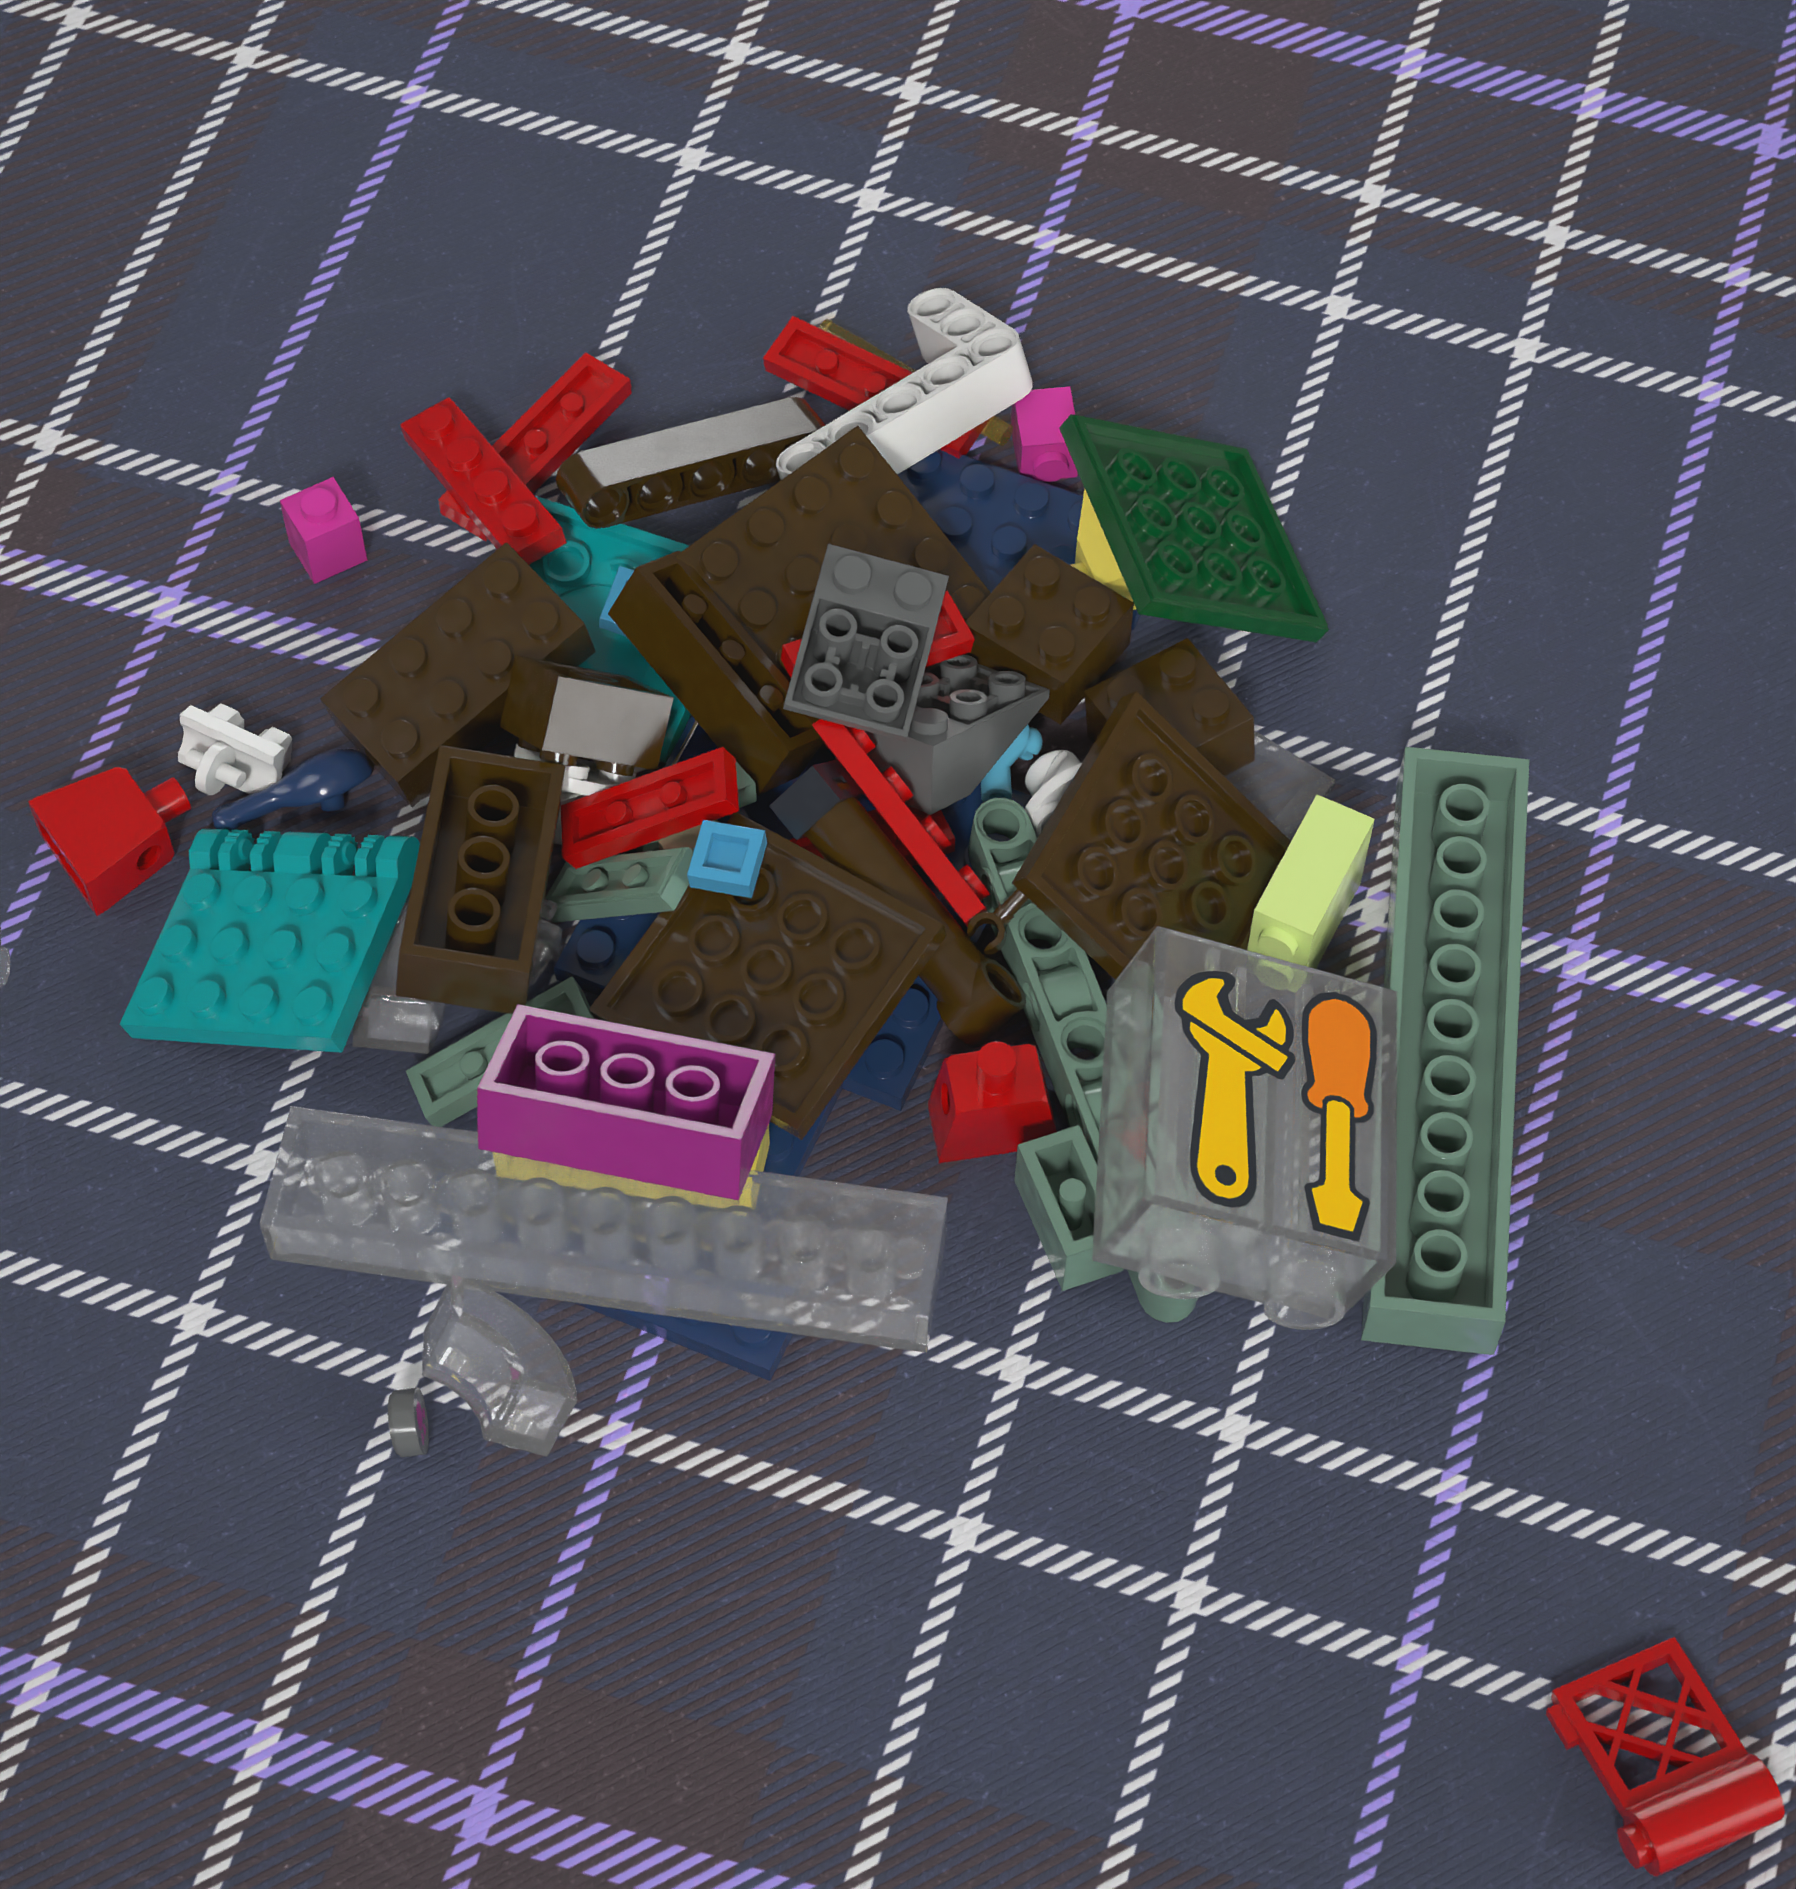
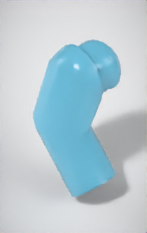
[981,724,1043,802]

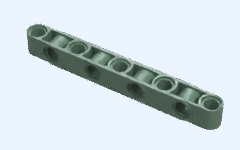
[968,798,1207,1323]

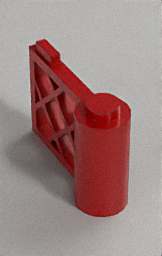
[1546,1637,1785,1877]

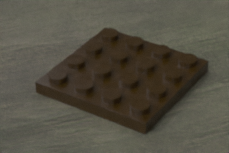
[676,426,991,755]
[1012,691,1291,1045]
[589,812,947,1140]

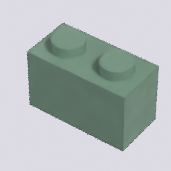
[1014,1125,1129,1291]

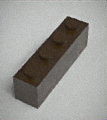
[608,550,823,796]

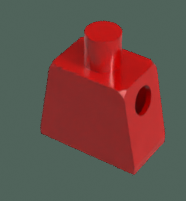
[28,767,191,916]
[928,1041,1057,1163]

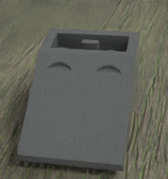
[783,544,949,742]
[835,654,1050,815]

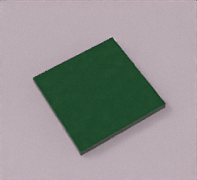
[1059,414,1329,643]

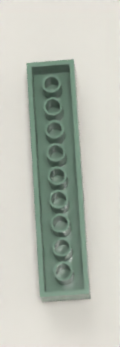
[1361,747,1529,1355]

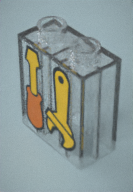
[1092,926,1397,1330]

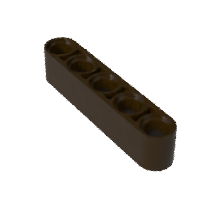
[556,397,826,529]

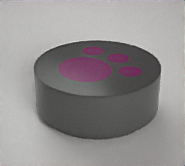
[388,1387,429,1458]

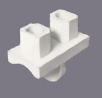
[178,703,292,795]

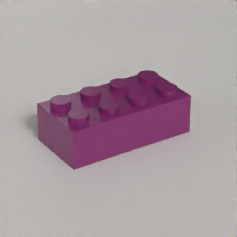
[477,1004,775,1201]

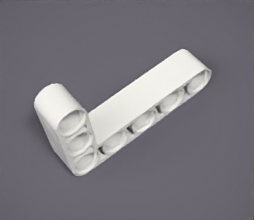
[776,288,1033,480]

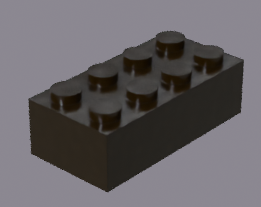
[320,542,596,807]
[396,745,566,1014]

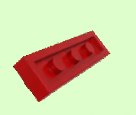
[763,316,989,459]
[438,352,632,542]
[400,397,567,565]
[812,719,990,927]

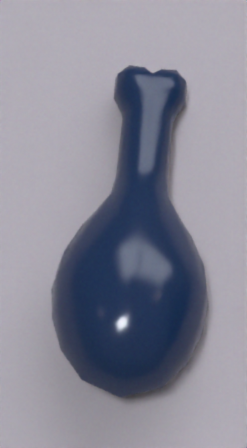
[212,749,374,832]

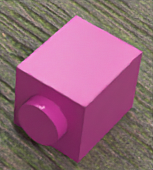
[1011,386,1078,482]
[280,477,367,584]

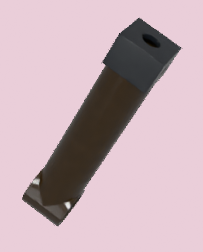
[770,760,1026,1047]

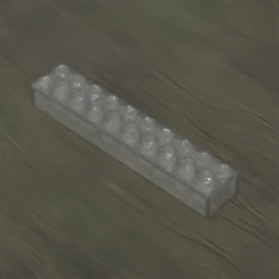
[259,1106,948,1353]

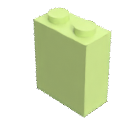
[1243,795,1375,999]

